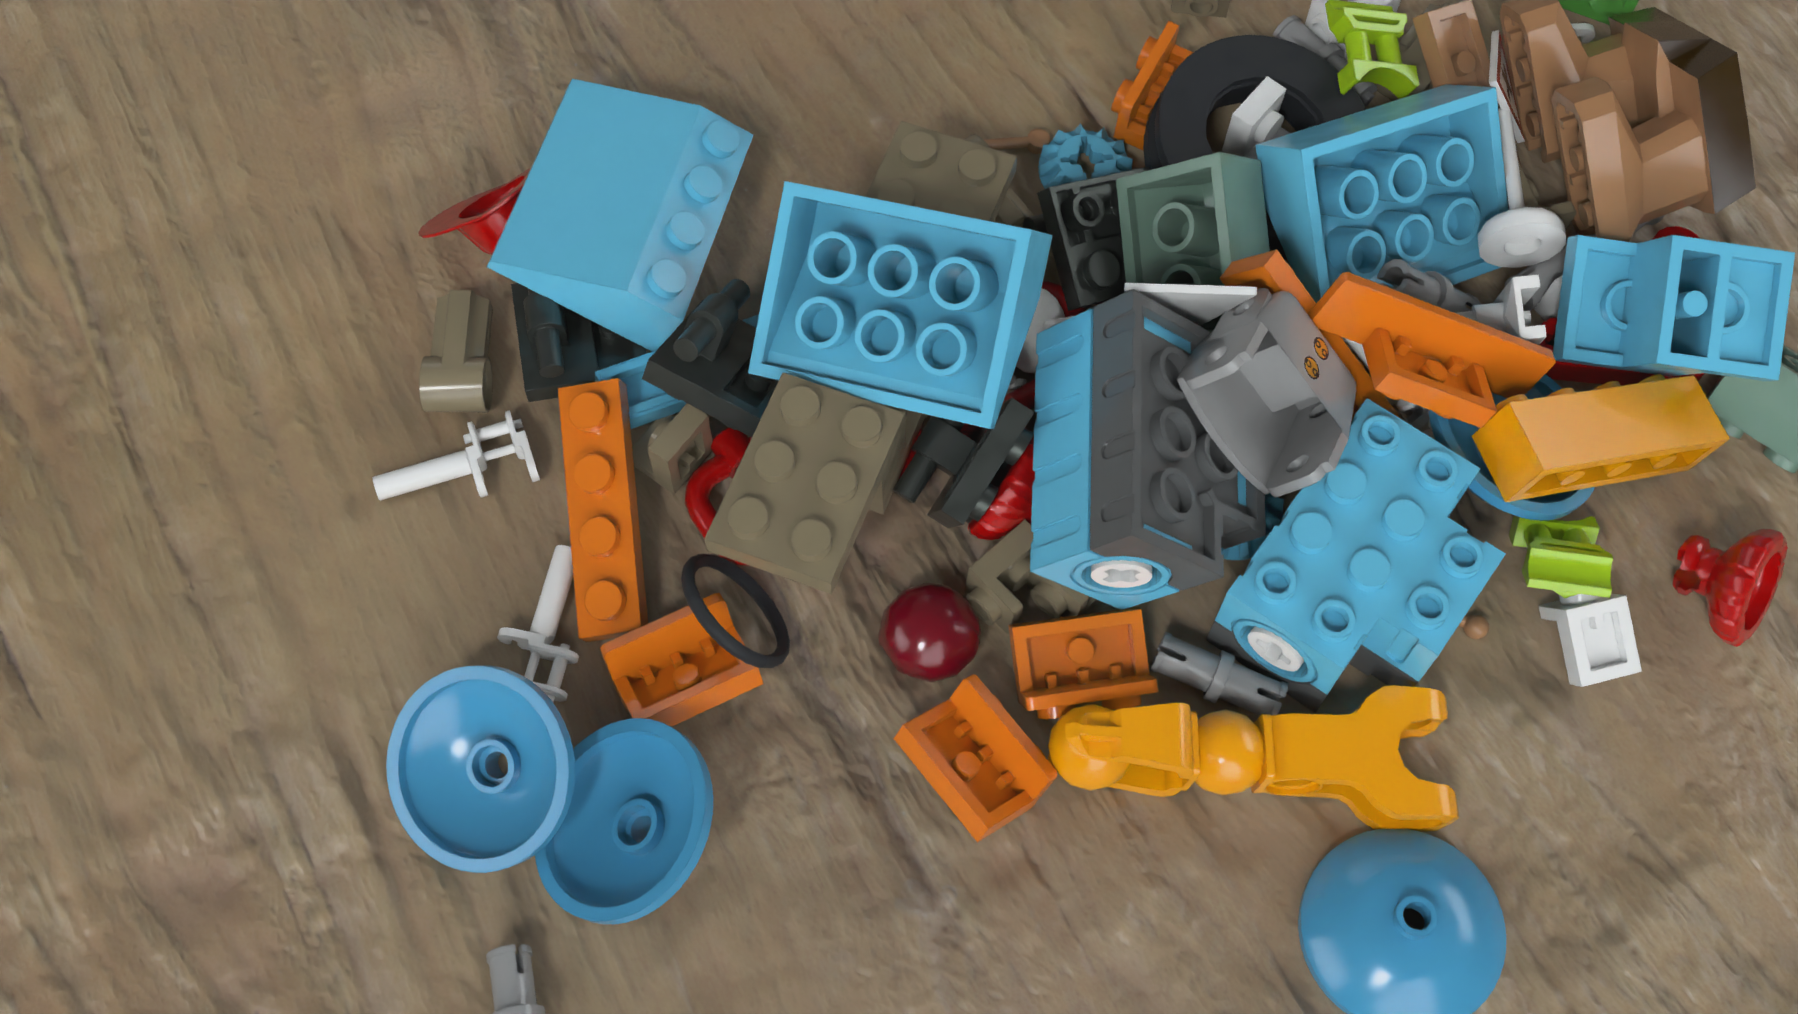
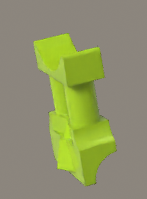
[1325,0,1420,99]
[1509,515,1613,598]

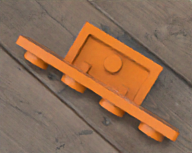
[1309,272,1556,428]

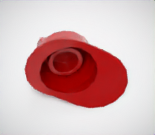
[418,168,531,255]

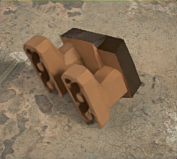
[1499,0,1756,242]

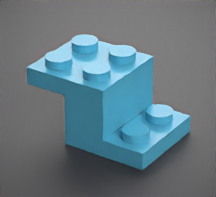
[1553,235,1795,381]

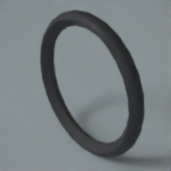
[681,553,790,668]

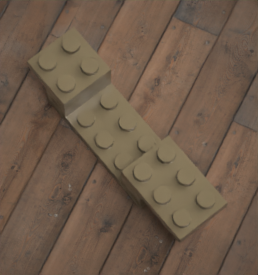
[704,121,1017,594]

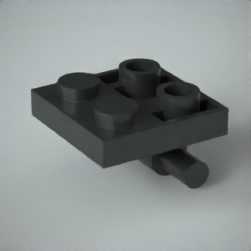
[1023,167,1150,311]
[642,279,779,437]
[511,283,647,402]
[893,398,1034,528]

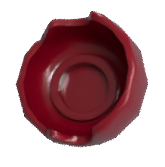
[878,583,981,683]

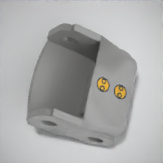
[1177,288,1357,497]

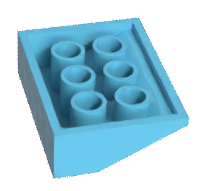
[486,79,753,351]
[1255,84,1508,303]
[748,181,1053,429]

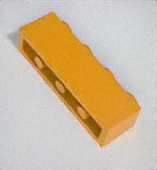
[1472,374,1730,503]

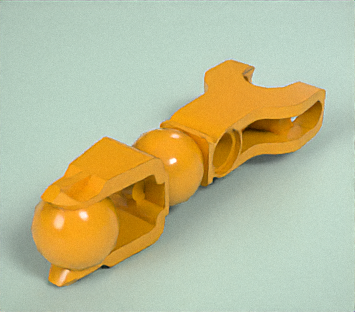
[1048,685,1459,832]

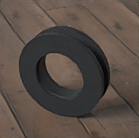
[1143,35,1366,260]

